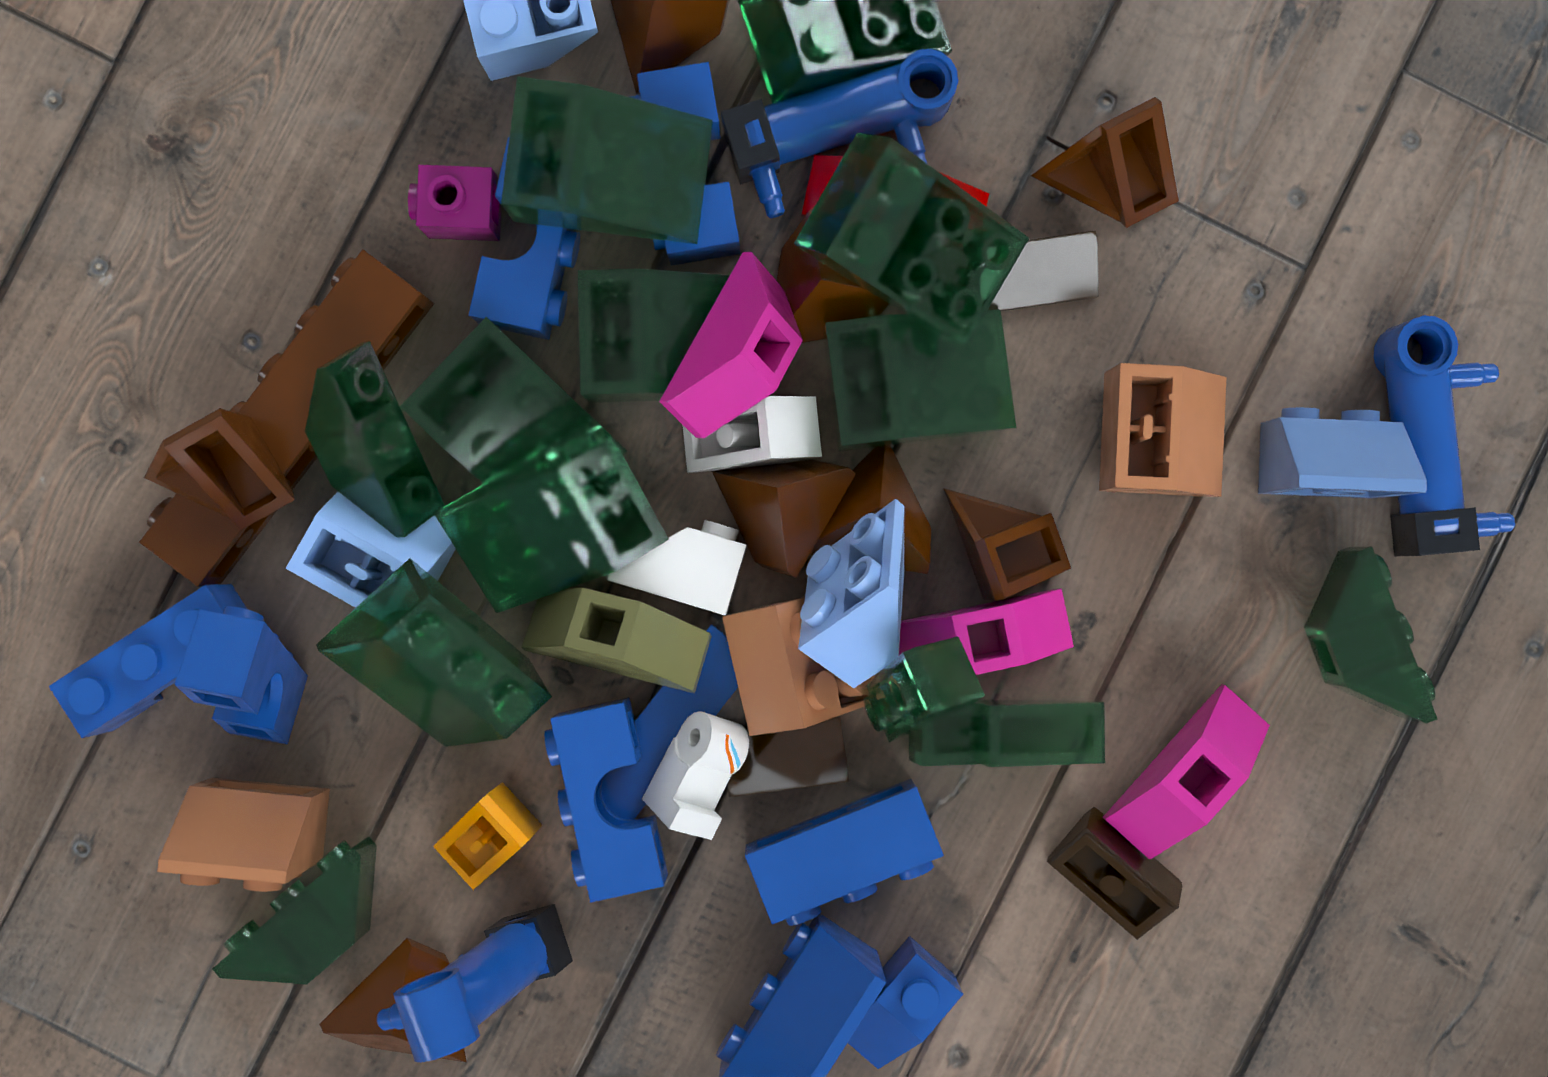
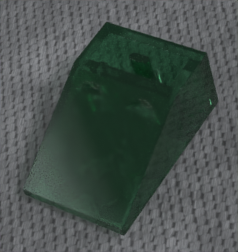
[737,0,952,103]
[501,76,713,244]
[794,133,1029,347]
[578,269,730,403]
[823,310,1017,452]
[400,317,628,537]
[434,419,669,613]

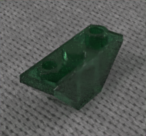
[305,341,445,537]
[1304,546,1438,724]
[864,636,985,743]
[212,837,377,985]

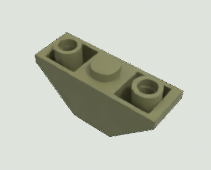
[521,588,712,694]

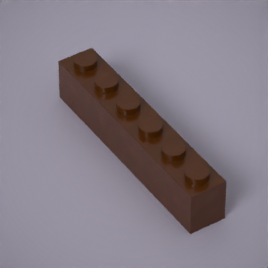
[139,249,434,587]

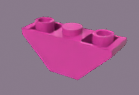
[659,252,803,438]
[893,588,1074,684]
[1102,684,1270,860]

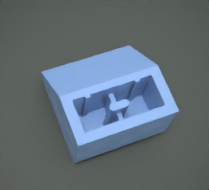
[463,0,598,81]
[286,464,470,629]
[798,499,904,688]

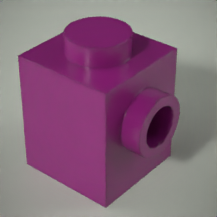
[408,165,501,241]

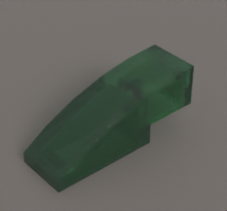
[908,700,1105,767]

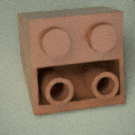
[1099,363,1227,497]
[722,596,879,736]
[157,778,330,892]

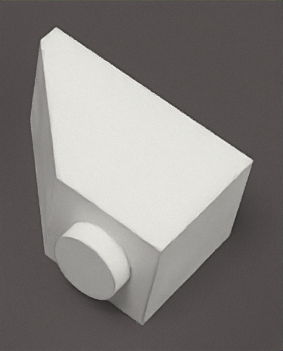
[682,396,822,473]
[608,520,747,615]

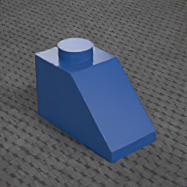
[848,936,963,1069]

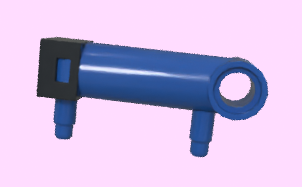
[721,49,958,218]
[1374,315,1515,557]
[377,904,573,1063]

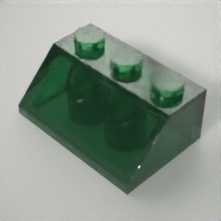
[316,558,552,747]

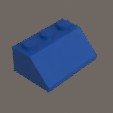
[716,914,886,1077]

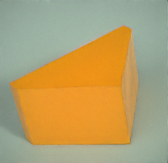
[433,782,543,890]

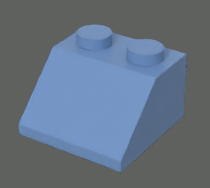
[1258,407,1427,499]

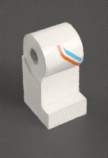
[642,711,749,840]

